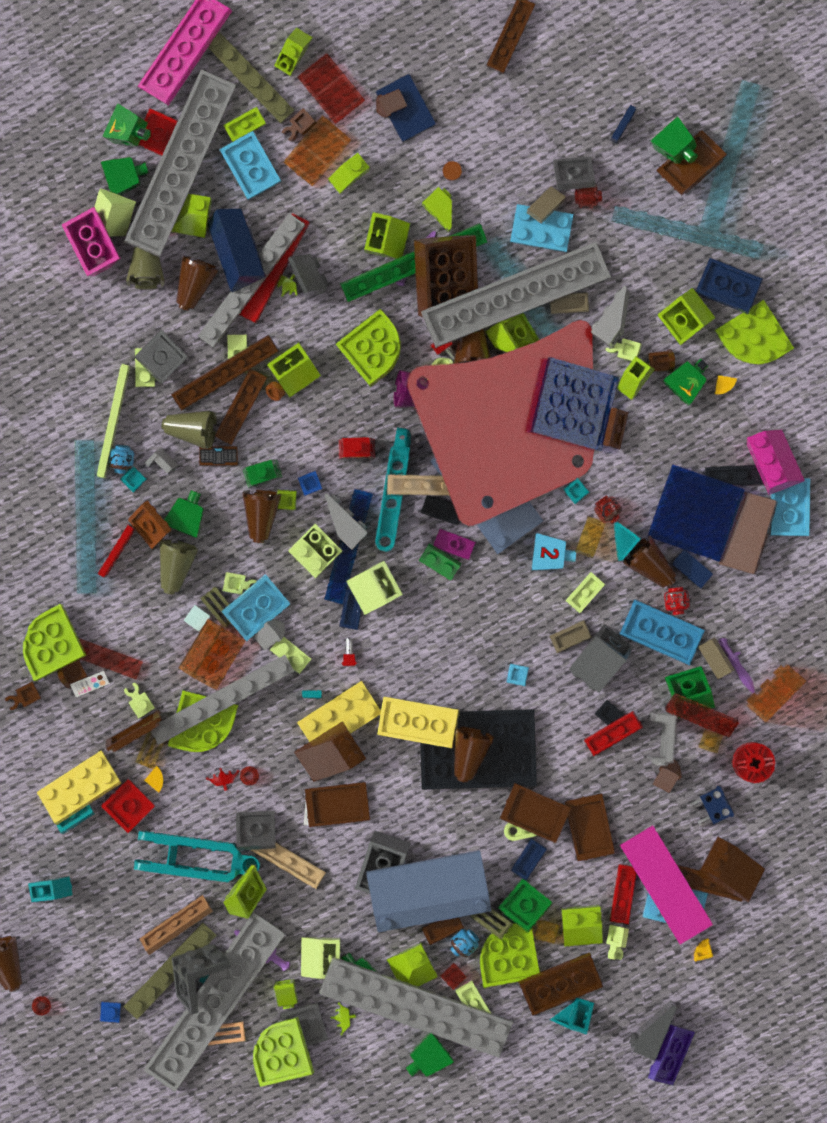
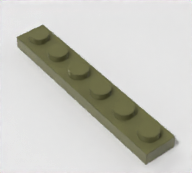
[208,32,295,124]
[123,922,217,1019]

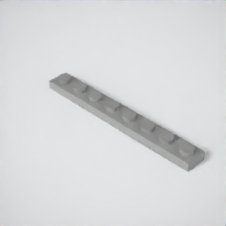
[198,213,305,348]
[151,655,294,745]

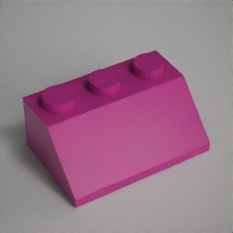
[62,207,121,276]
[746,430,805,495]

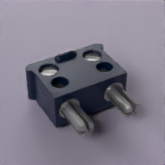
[689,785,734,827]

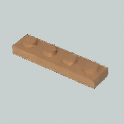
[139,895,213,955]

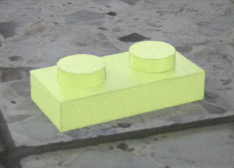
[135,348,155,387]
[565,572,605,613]
[270,636,311,674]
[455,981,491,1013]

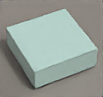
[184,605,210,632]

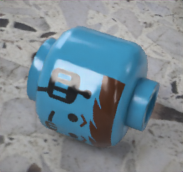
[108,445,134,474]
[451,929,479,958]

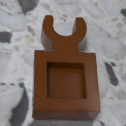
[282,108,317,142]
[5,681,42,710]

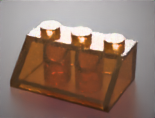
[178,619,245,690]
[745,665,806,723]

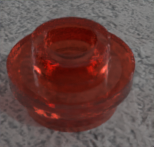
[240,766,259,786]
[32,996,51,1016]

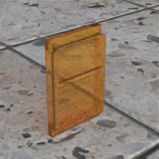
[283,115,352,187]

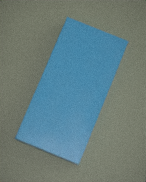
[619,600,705,665]

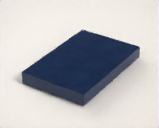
[375,74,436,143]
[695,258,763,314]

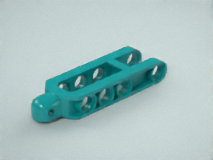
[376,427,412,552]
[134,831,260,883]

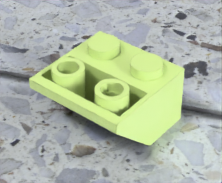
[288,524,342,578]
[346,561,403,615]
[301,937,340,979]

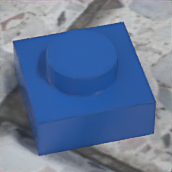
[298,471,322,496]
[100,1001,121,1023]

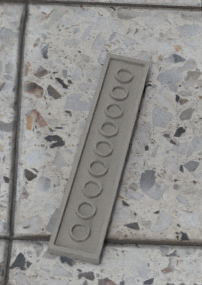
[124,69,236,257]
[421,242,611,348]
[144,911,286,1092]
[319,957,513,1058]

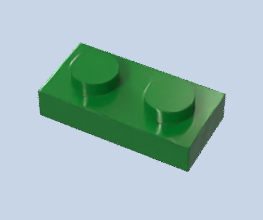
[419,543,462,581]

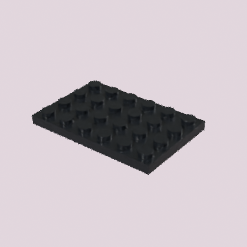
[420,709,537,790]

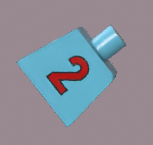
[531,533,576,570]

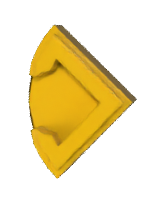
[714,375,737,395]
[144,766,164,793]
[694,938,713,962]

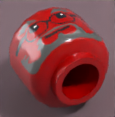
[664,587,690,615]

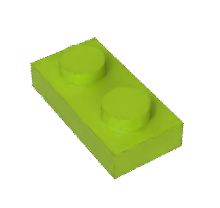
[223,107,266,142]

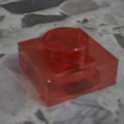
[440,963,467,990]

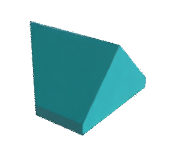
[613,522,641,561]
[550,998,594,1035]

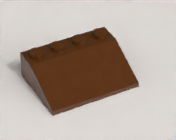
[414,235,478,317]

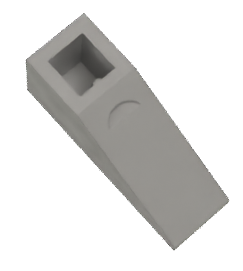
[591,286,630,349]
[325,493,368,550]

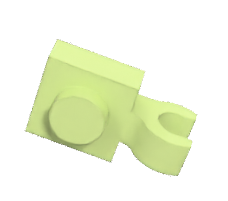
[606,925,629,960]

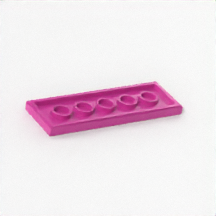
[138,0,232,106]
[620,825,713,945]

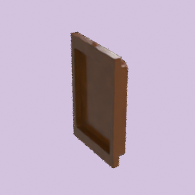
[656,130,727,196]
[105,710,161,752]
[305,782,370,827]
[499,783,571,843]
[564,793,615,862]

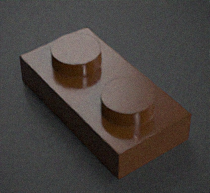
[603,408,629,450]

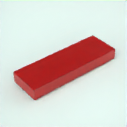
[98,525,135,578]
[584,711,643,756]
[609,864,637,924]

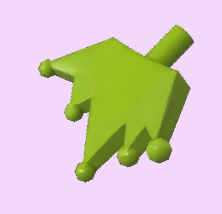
[277,274,298,297]
[331,1002,356,1035]

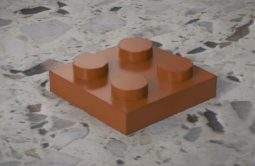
[128,500,172,549]

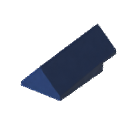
[207,208,266,293]

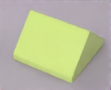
[95,188,136,237]

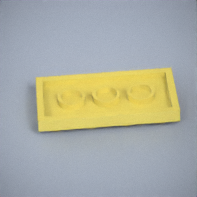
[297,681,381,742]
[377,697,459,748]
[37,751,121,825]

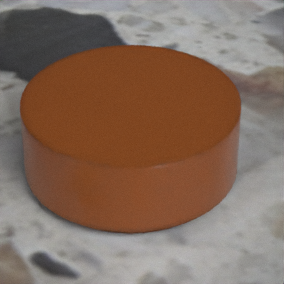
[443,161,462,181]
[265,381,285,401]

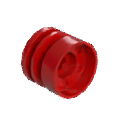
[732,742,775,783]

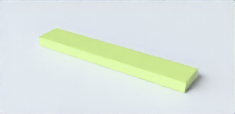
[97,364,130,479]

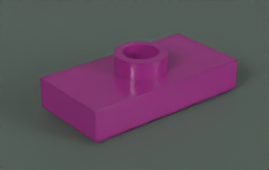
[433,529,475,560]

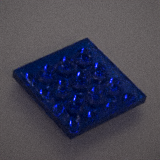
[530,357,619,451]
[647,464,745,562]

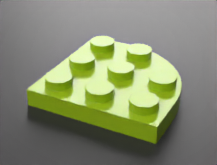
[715,300,794,365]
[336,309,401,387]
[23,604,86,682]
[168,690,238,752]
[480,923,540,988]
[253,1017,314,1087]

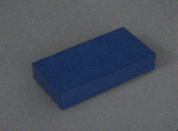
[610,104,636,143]
[672,549,713,589]
[339,589,362,630]
[510,838,547,881]

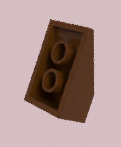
[294,721,366,782]
[697,837,765,903]

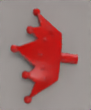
[206,768,240,791]

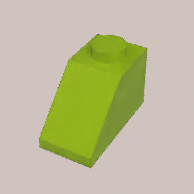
[328,153,370,194]
[422,187,452,232]
[274,979,298,1009]

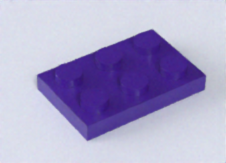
[648,1024,695,1085]

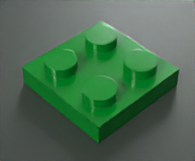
[498,879,553,933]

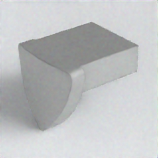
[144,448,178,474]
[253,620,285,650]

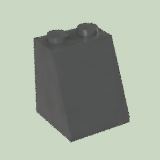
[569,624,634,693]

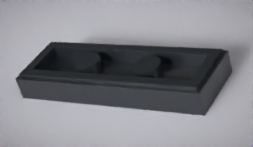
[705,465,763,486]

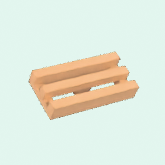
[208,1021,246,1045]

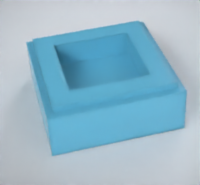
[506,664,529,686]

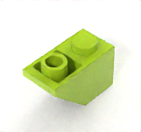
[274,27,313,76]
[617,356,655,400]

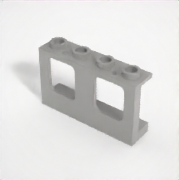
[647,712,676,766]

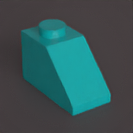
[28,876,73,902]

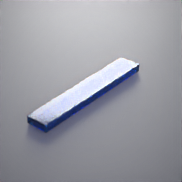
[324,489,373,605]

